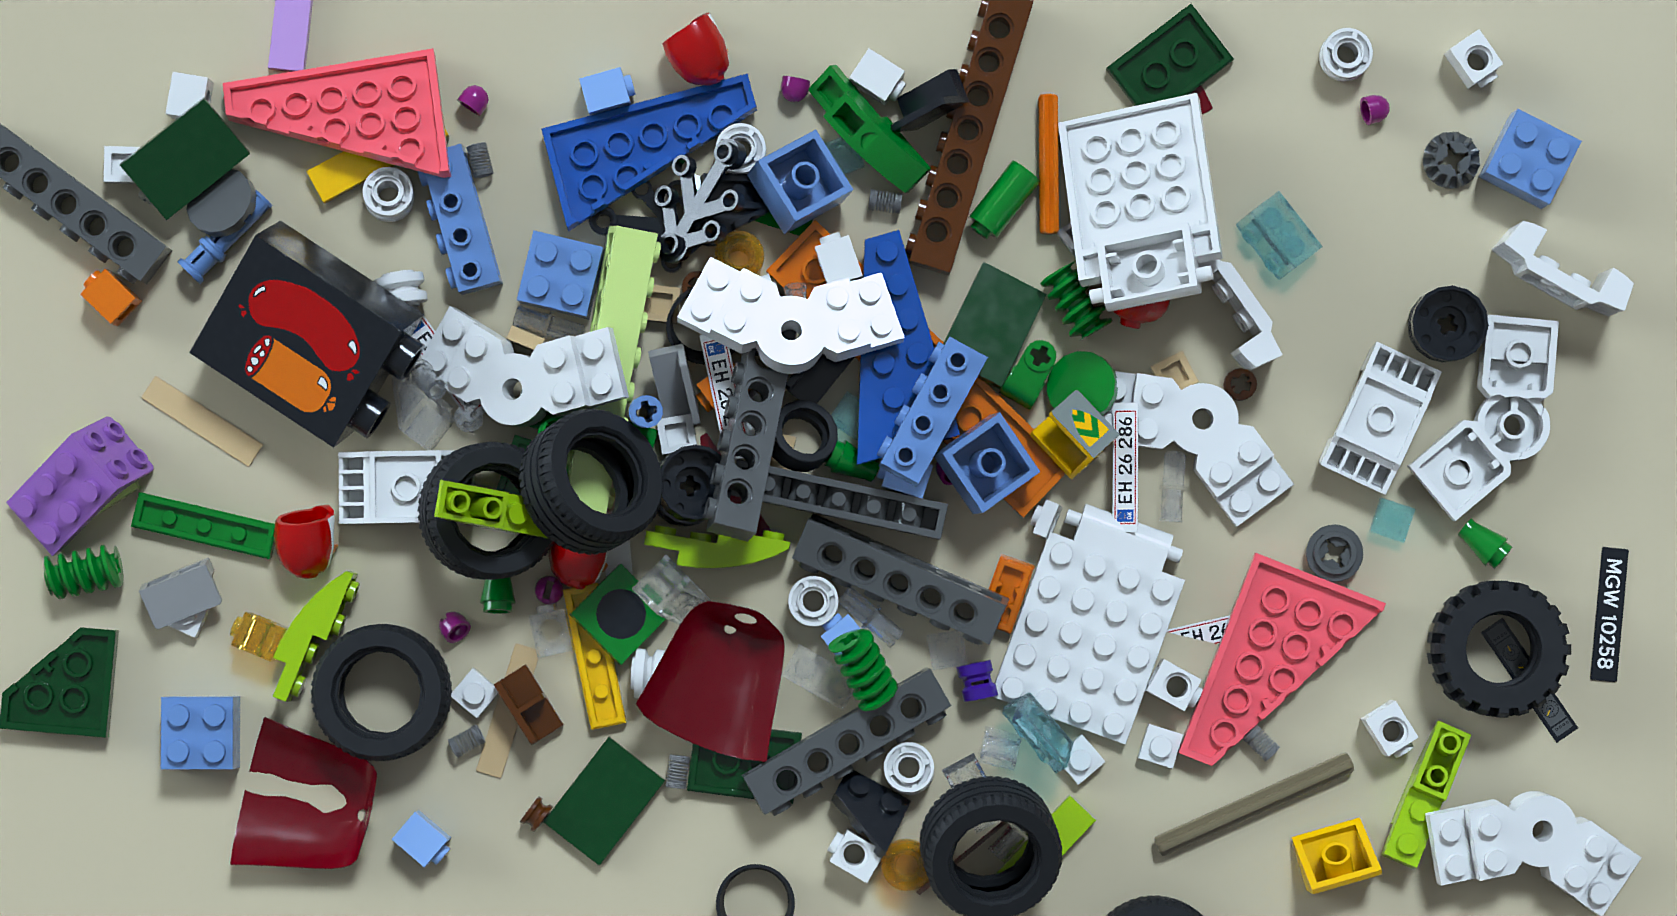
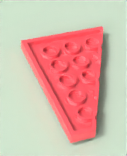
[223,48,451,178]
[1178,553,1386,766]

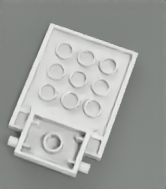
[1058,93,1223,312]
[993,504,1185,744]

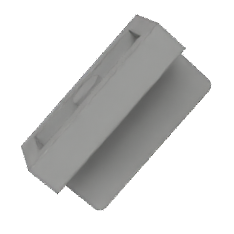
[648,344,701,425]
[139,557,222,629]

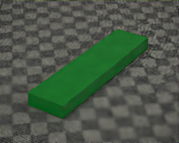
[131,492,275,559]

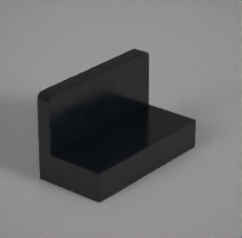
[890,69,969,132]
[785,353,855,404]

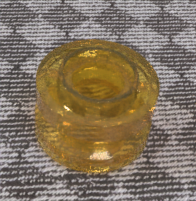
[714,231,764,275]
[881,838,928,891]

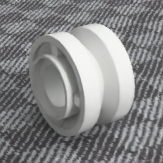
[1319,28,1373,82]
[716,123,766,174]
[363,167,414,222]
[373,270,428,308]
[788,576,839,626]
[631,648,666,699]
[884,742,934,795]

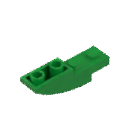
[809,65,931,193]

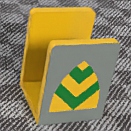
[1030,390,1120,480]

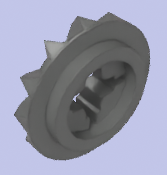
[1423,132,1480,189]
[1305,524,1363,582]

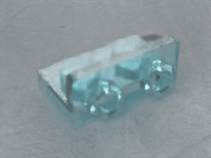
[1236,191,1323,280]
[1002,692,1074,773]

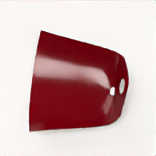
[636,601,785,762]
[230,717,377,869]

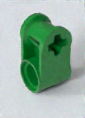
[999,340,1056,410]

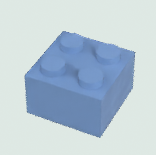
[1478,109,1582,209]
[747,130,854,235]
[517,230,605,320]
[934,412,1040,514]
[161,696,240,769]

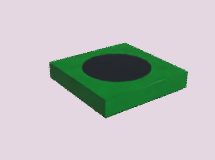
[569,563,671,665]

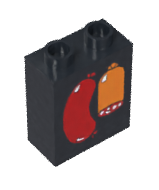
[189,220,425,448]

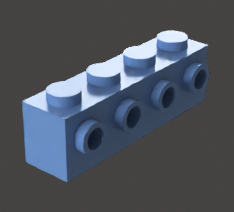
[418,144,503,295]
[877,337,988,487]

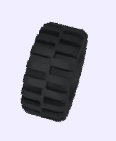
[1427,581,1571,718]

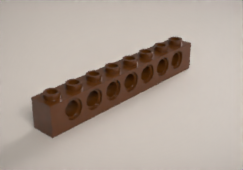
[905,0,1034,276]

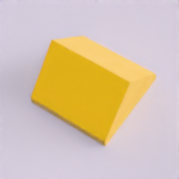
[1291,818,1382,894]

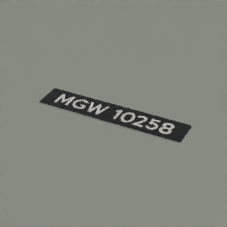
[1590,547,1629,682]

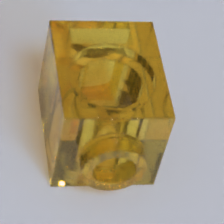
[230,612,288,662]

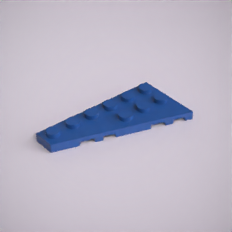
[542,73,757,231]
[856,230,960,466]

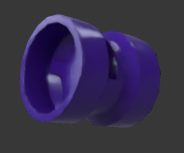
[956,660,998,702]

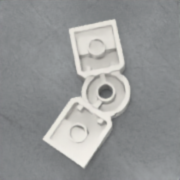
[677,257,905,374]
[416,306,629,427]
[1407,315,1559,521]
[1103,371,1294,527]
[1425,791,1642,916]

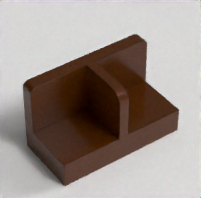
[493,664,564,745]

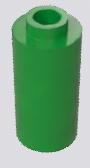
[969,160,1040,240]

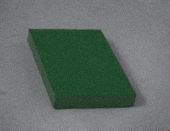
[1106,4,1234,106]
[120,97,250,221]
[943,262,1047,389]
[687,729,802,804]
[543,736,665,866]

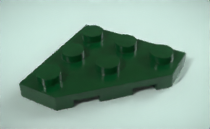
[0,627,119,738]

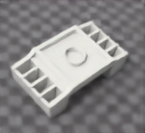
[1492,221,1634,316]
[1198,259,1283,371]
[1319,342,1442,495]
[338,450,475,524]

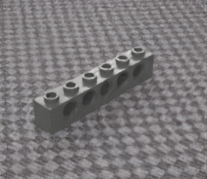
[0,123,172,284]
[703,329,796,542]
[731,459,948,540]
[792,513,1010,645]
[741,667,952,816]

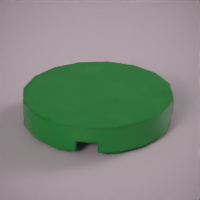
[1047,351,1118,416]

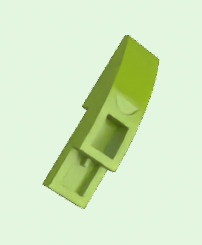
[434,480,549,539]
[644,525,791,568]
[273,571,360,702]
[1381,720,1471,869]

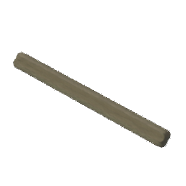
[1154,753,1354,856]

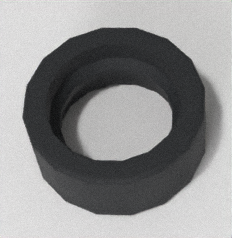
[772,400,838,472]

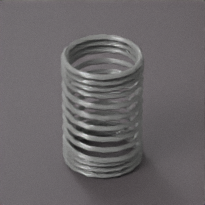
[466,142,494,178]
[868,189,902,214]
[448,724,486,758]
[1243,725,1280,761]
[665,754,690,789]

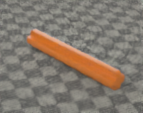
[1038,94,1059,234]

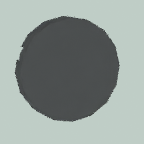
[186,169,257,237]

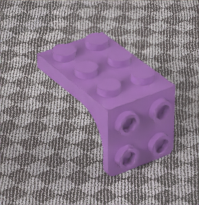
[6,416,154,556]

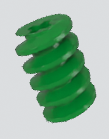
[1040,261,1113,340]
[43,545,124,599]
[828,629,898,711]

